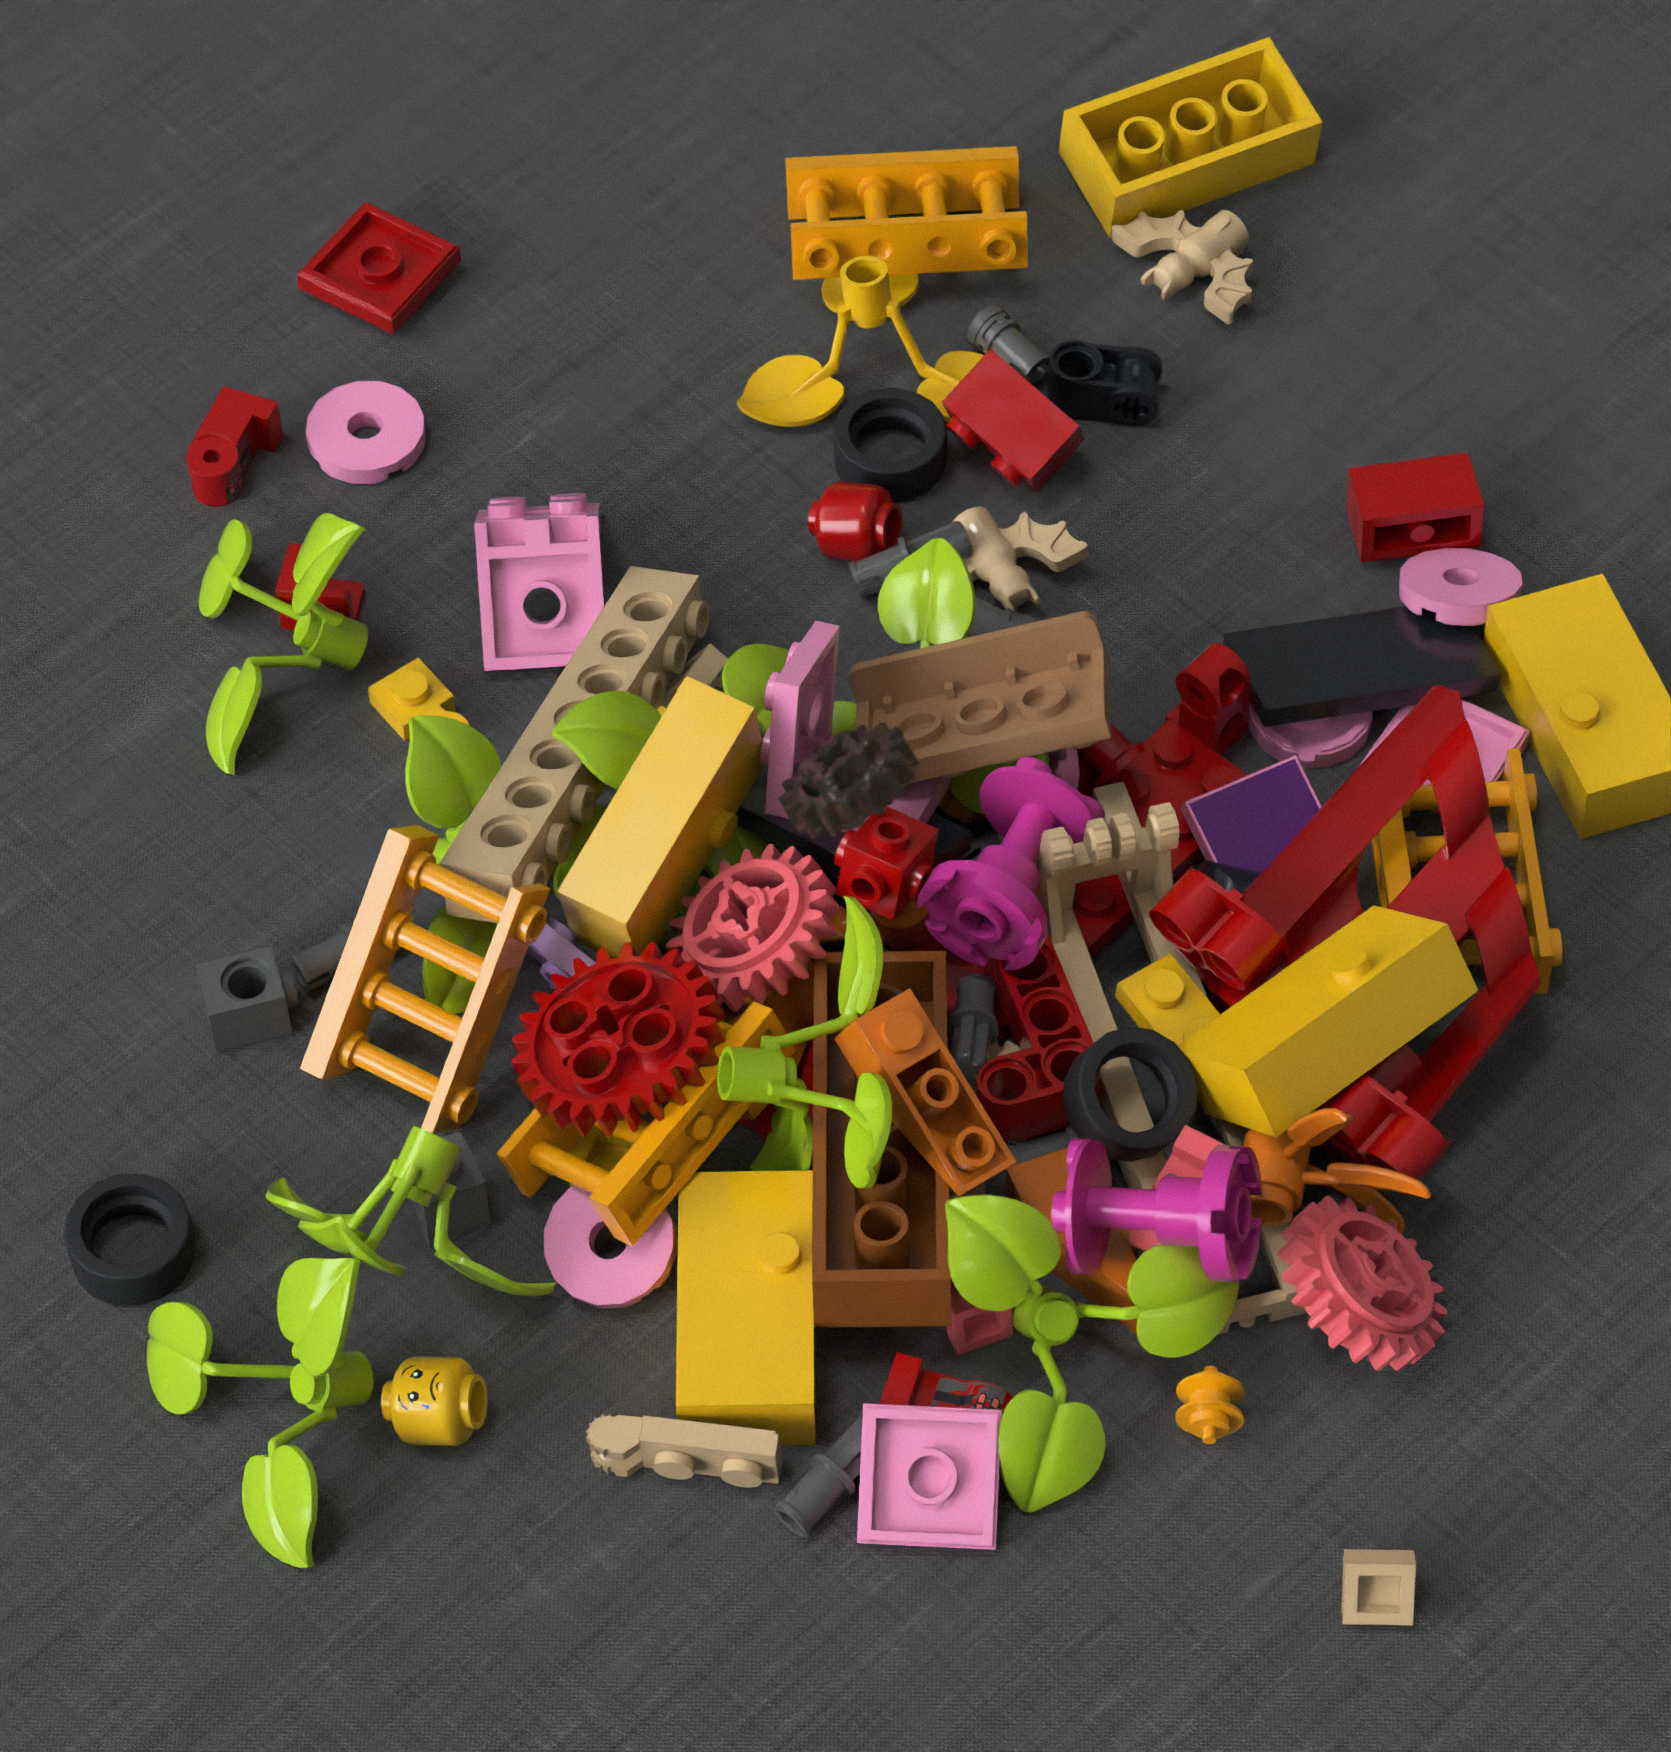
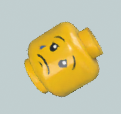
[381,1356,488,1446]

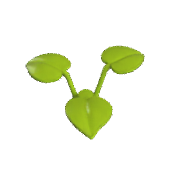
[199,513,368,776]
[832,538,1050,815]
[551,643,789,879]
[405,716,607,1014]
[717,896,892,1189]
[265,1126,557,1296]
[945,1194,1239,1513]
[147,1257,374,1568]

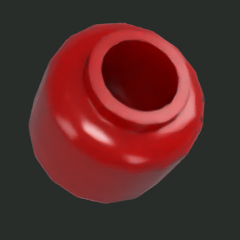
[808,481,903,562]

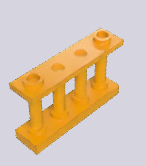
[785,146,1028,280]
[1368,748,1562,994]
[300,825,550,1134]
[496,1001,796,1247]

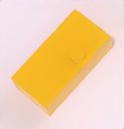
[1058,37,1323,238]
[1483,573,1671,840]
[557,675,764,959]
[1177,905,1478,1138]
[676,1170,816,1446]

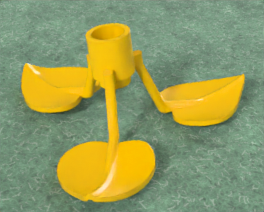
[736,256,984,427]

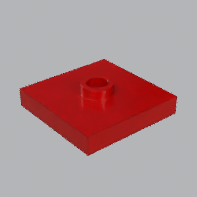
[297,202,461,335]

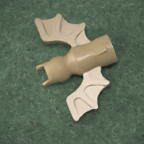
[1111,210,1253,324]
[952,506,1089,611]

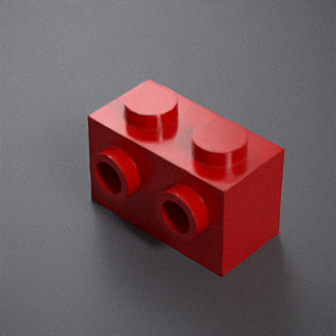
[942,349,1085,493]
[1346,452,1484,563]

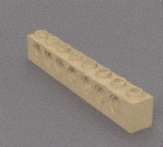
[439,566,710,923]

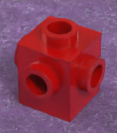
[834,804,939,921]

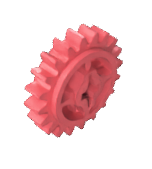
[666,844,841,1012]
[1278,1195,1447,1371]

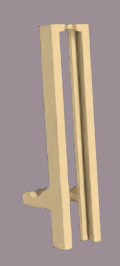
[998,782,1307,1335]

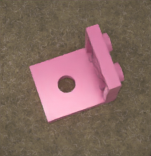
[474,493,604,671]
[760,621,951,832]

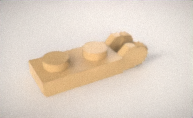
[586,1414,783,1488]

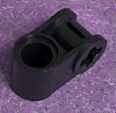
[1046,340,1163,426]

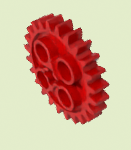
[511,942,725,1137]

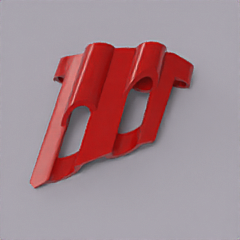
[1149,685,1541,1195]

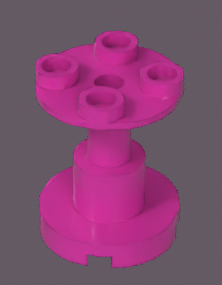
[917,757,1105,970]
[1051,1138,1262,1282]

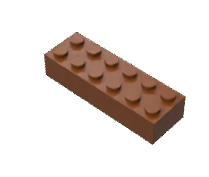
[812,951,951,1328]

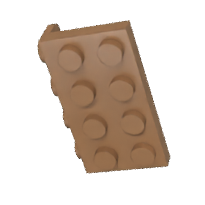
[849,611,1111,794]

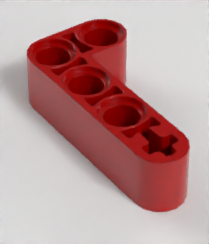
[977,934,1100,1142]

